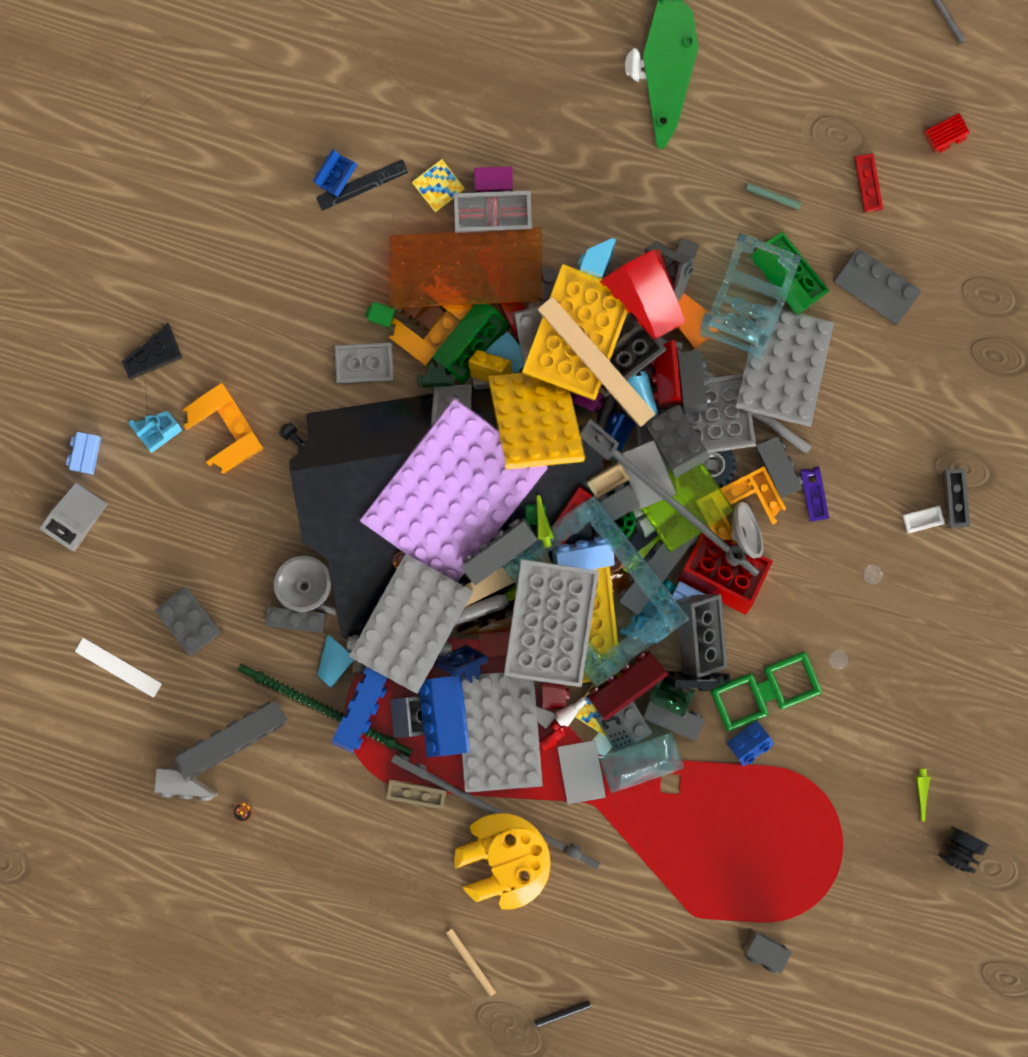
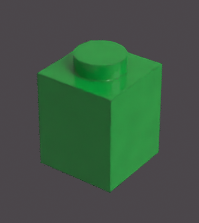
[365,302,396,329]

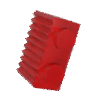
[923,113,970,153]

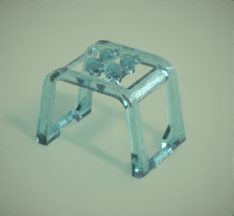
[699,233,801,360]

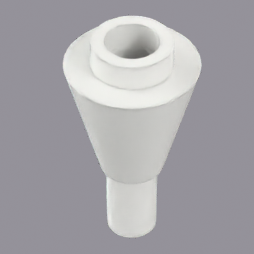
[555,697,588,727]

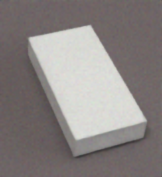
[902,505,945,534]

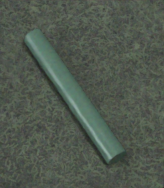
[746,183,802,210]

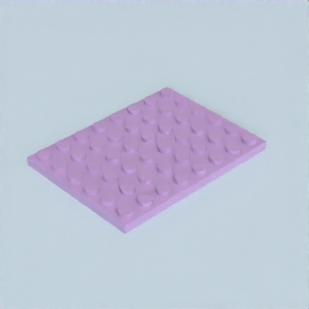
[360,398,548,582]

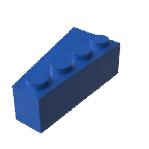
[332,667,388,754]

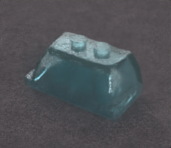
[599,732,684,793]

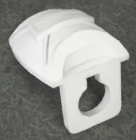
[625,48,646,82]

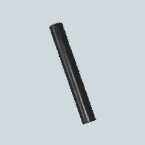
[535,1000,592,1028]

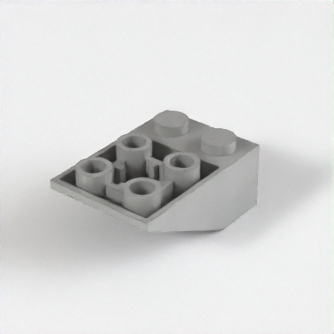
[39,483,108,551]
[154,768,218,801]

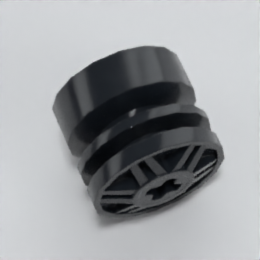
[937,826,989,874]

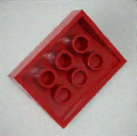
[678,532,773,615]

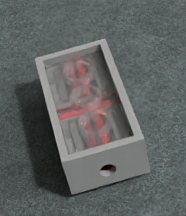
[454,191,532,236]

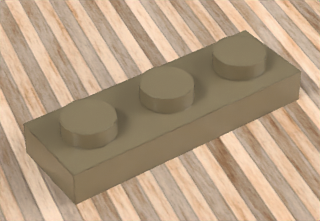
[386,779,447,810]

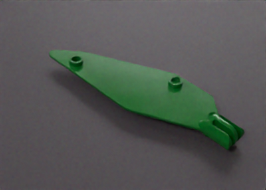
[643,0,698,149]

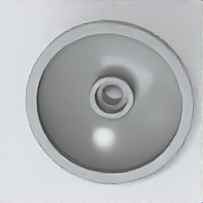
[731,502,763,559]
[274,556,331,612]

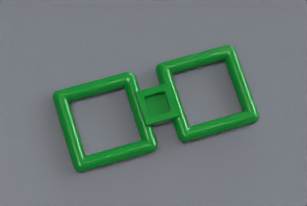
[711,651,822,731]

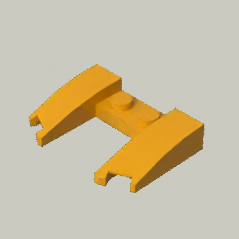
[389,279,472,367]
[183,383,264,474]
[695,466,786,544]

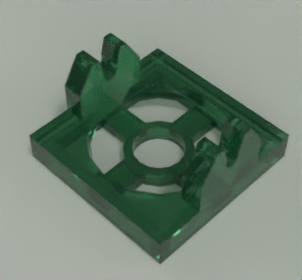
[417,362,457,388]
[649,678,695,717]

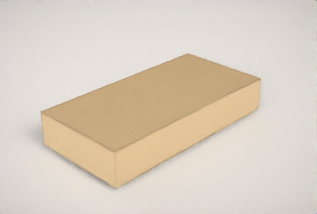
[586,462,630,499]

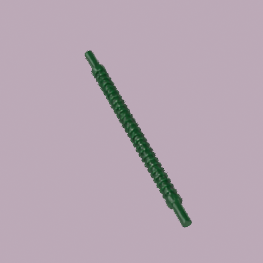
[238,664,412,756]

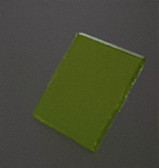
[642,463,734,553]

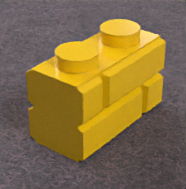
[468,350,513,383]

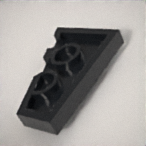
[122,323,183,380]

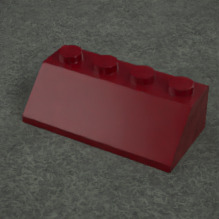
[587,651,669,721]

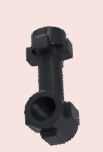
[279,422,309,452]

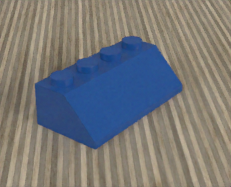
[419,675,470,757]

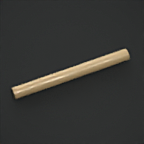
[446,929,496,997]

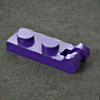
[800,466,829,522]

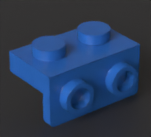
[313,149,357,197]
[605,411,635,453]
[726,720,774,766]

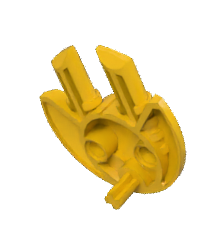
[454,813,550,910]

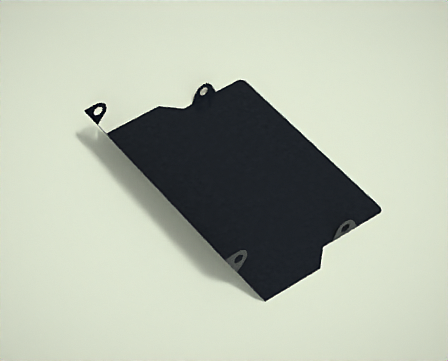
[289,387,608,639]

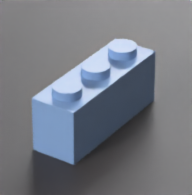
[551,537,615,570]

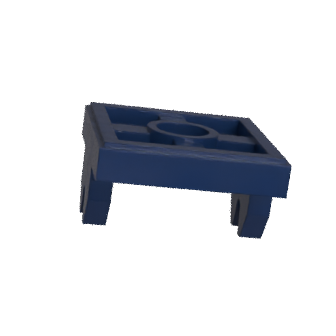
[435,645,488,683]

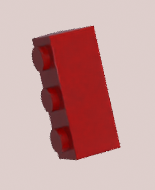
[651,340,683,409]

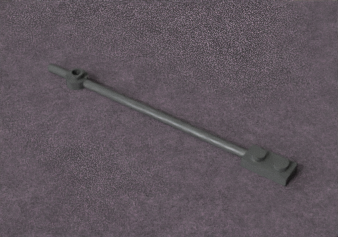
[579,419,759,577]
[391,753,600,869]

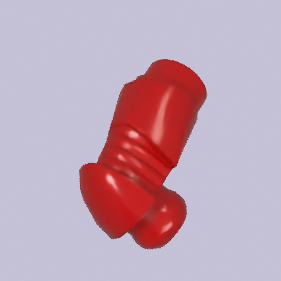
[539,721,566,752]

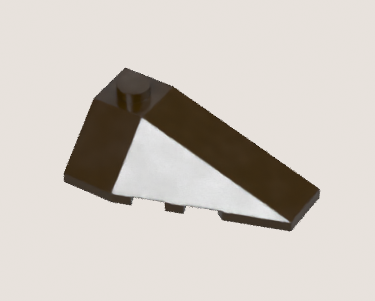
[457,600,515,637]

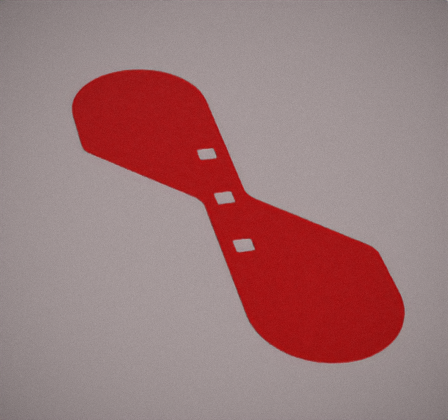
[345,638,843,923]

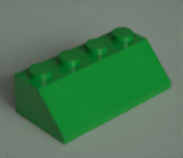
[750,232,830,315]
[432,298,510,384]

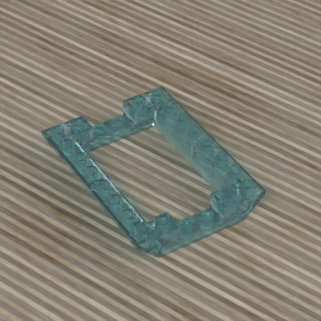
[502,496,690,687]

